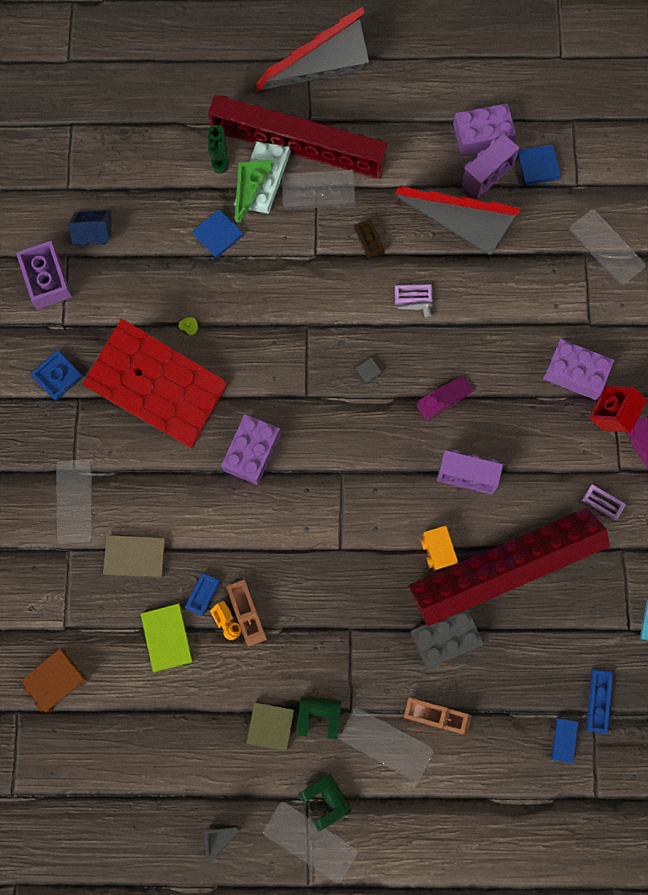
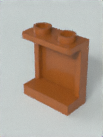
[21,649,88,713]

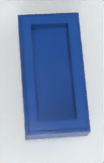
[185,572,221,617]
[551,718,578,764]

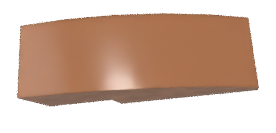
[226,579,267,647]
[403,698,472,736]

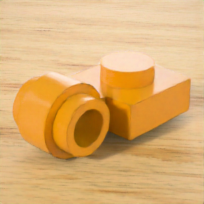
[210,601,241,640]

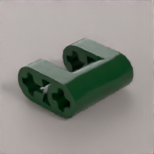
[208,125,228,174]
[297,696,341,740]
[298,773,352,832]

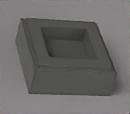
[356,358,382,384]

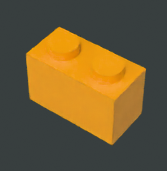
[420,526,458,572]

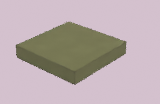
[246,703,294,751]

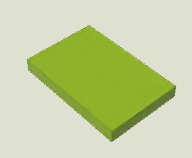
[141,604,193,672]

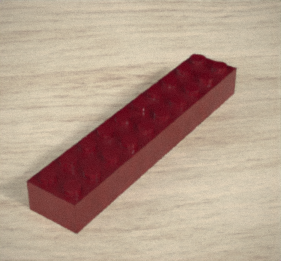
[208,95,387,179]
[408,507,610,626]

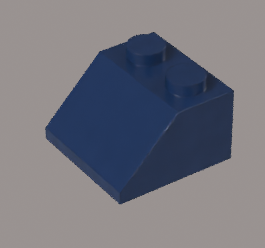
[69,209,112,246]

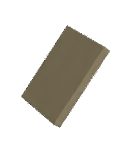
[103,535,166,578]

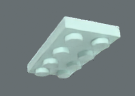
[234,142,291,213]

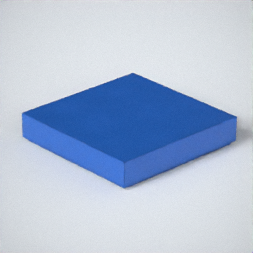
[517,145,561,185]
[192,209,244,259]
[30,350,84,401]

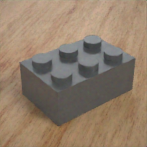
[410,609,484,670]

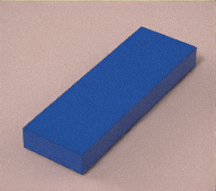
[586,669,613,734]

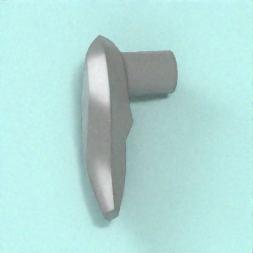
[397,302,433,318]

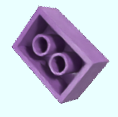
[453,103,516,156]
[461,134,519,200]
[16,241,72,309]
[543,339,614,400]
[221,414,281,485]
[437,449,503,495]

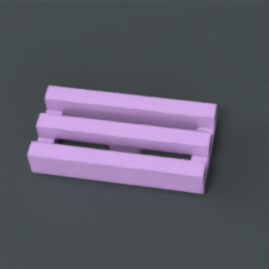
[395,284,432,305]
[582,484,626,521]

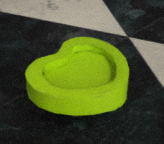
[179,317,198,336]

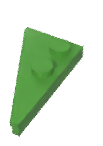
[235,160,274,222]

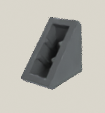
[204,826,240,863]

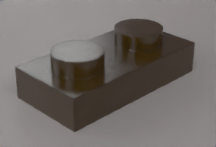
[354,219,385,259]

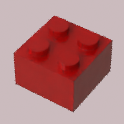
[589,386,647,433]

